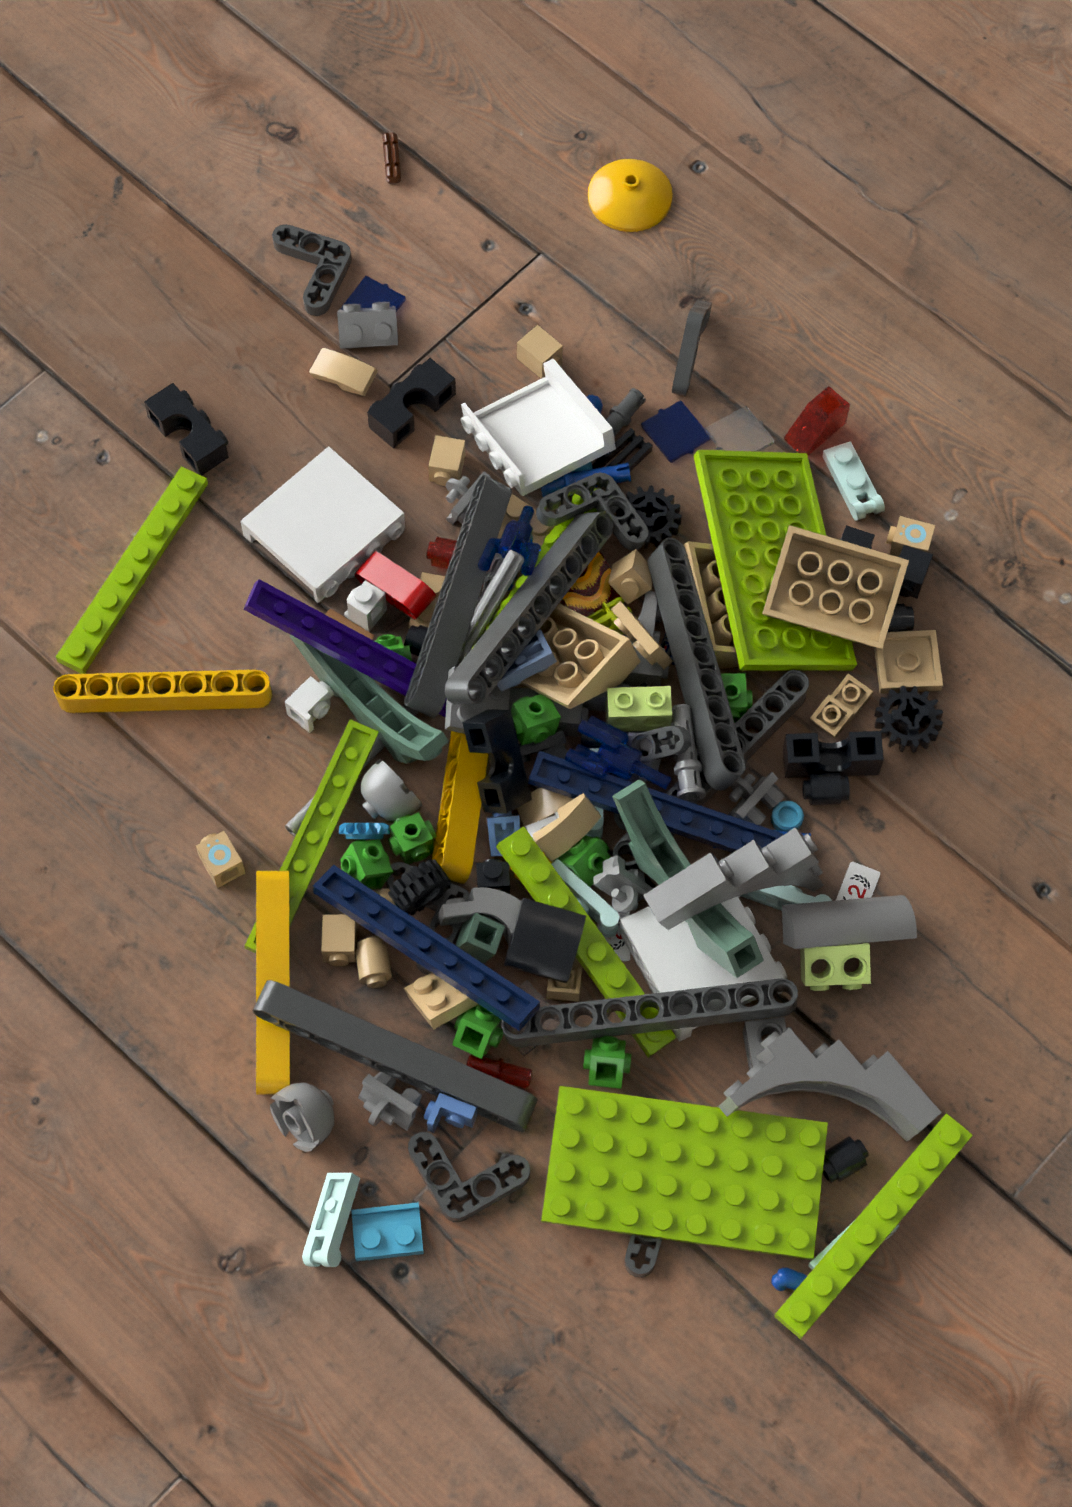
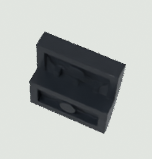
[504,898,586,984]

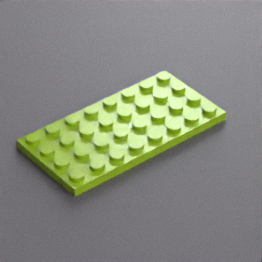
[694,450,857,671]
[541,1086,828,1260]

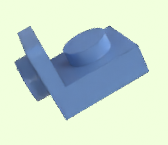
[486,811,520,857]
[424,1093,478,1133]

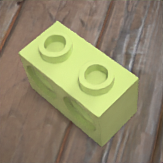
[605,686,673,732]
[800,943,871,991]

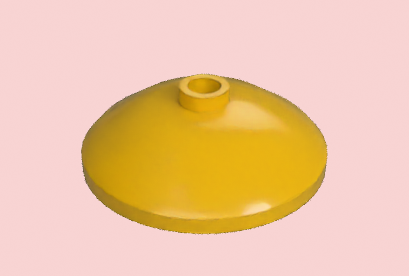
[588,159,673,232]

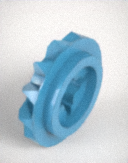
[339,822,390,839]

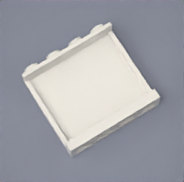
[461,359,616,496]
[241,446,405,603]
[619,896,787,1042]

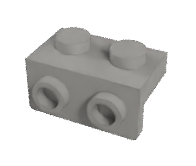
[337,302,398,349]

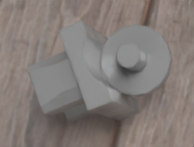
[445,471,491,525]
[728,772,784,825]
[593,855,654,914]
[358,1072,422,1131]

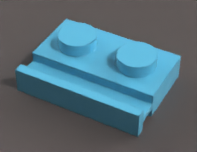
[351,1202,424,1261]

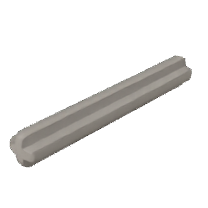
[458,550,524,662]

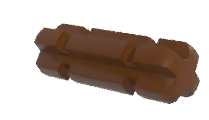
[382,132,401,184]

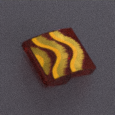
[560,550,621,617]

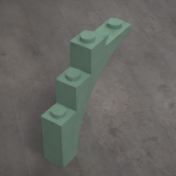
[290,635,449,764]
[612,779,764,978]

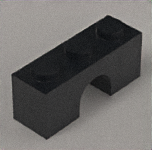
[367,358,456,449]
[144,383,229,476]
[840,525,933,599]
[462,709,532,814]
[782,731,884,778]

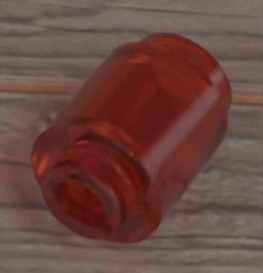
[426,536,457,569]

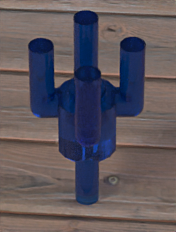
[478,506,541,591]
[565,716,672,790]

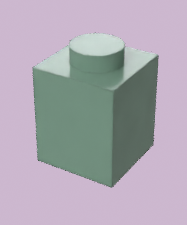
[456,913,505,964]

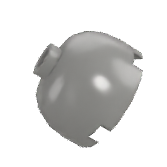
[361,759,422,822]
[270,1082,334,1152]

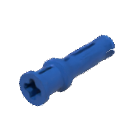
[541,462,632,497]

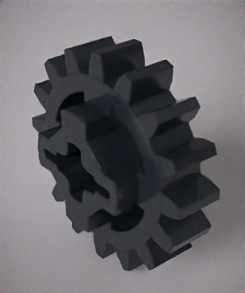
[616,485,682,549]
[874,686,943,753]

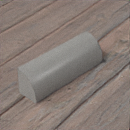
[782,895,917,949]

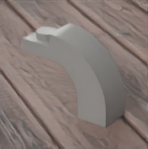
[438,887,521,946]

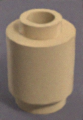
[355,937,392,988]

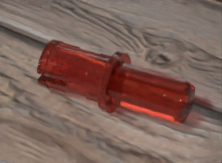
[466,1054,533,1088]

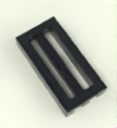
[592,428,653,484]

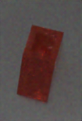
[784,386,850,456]

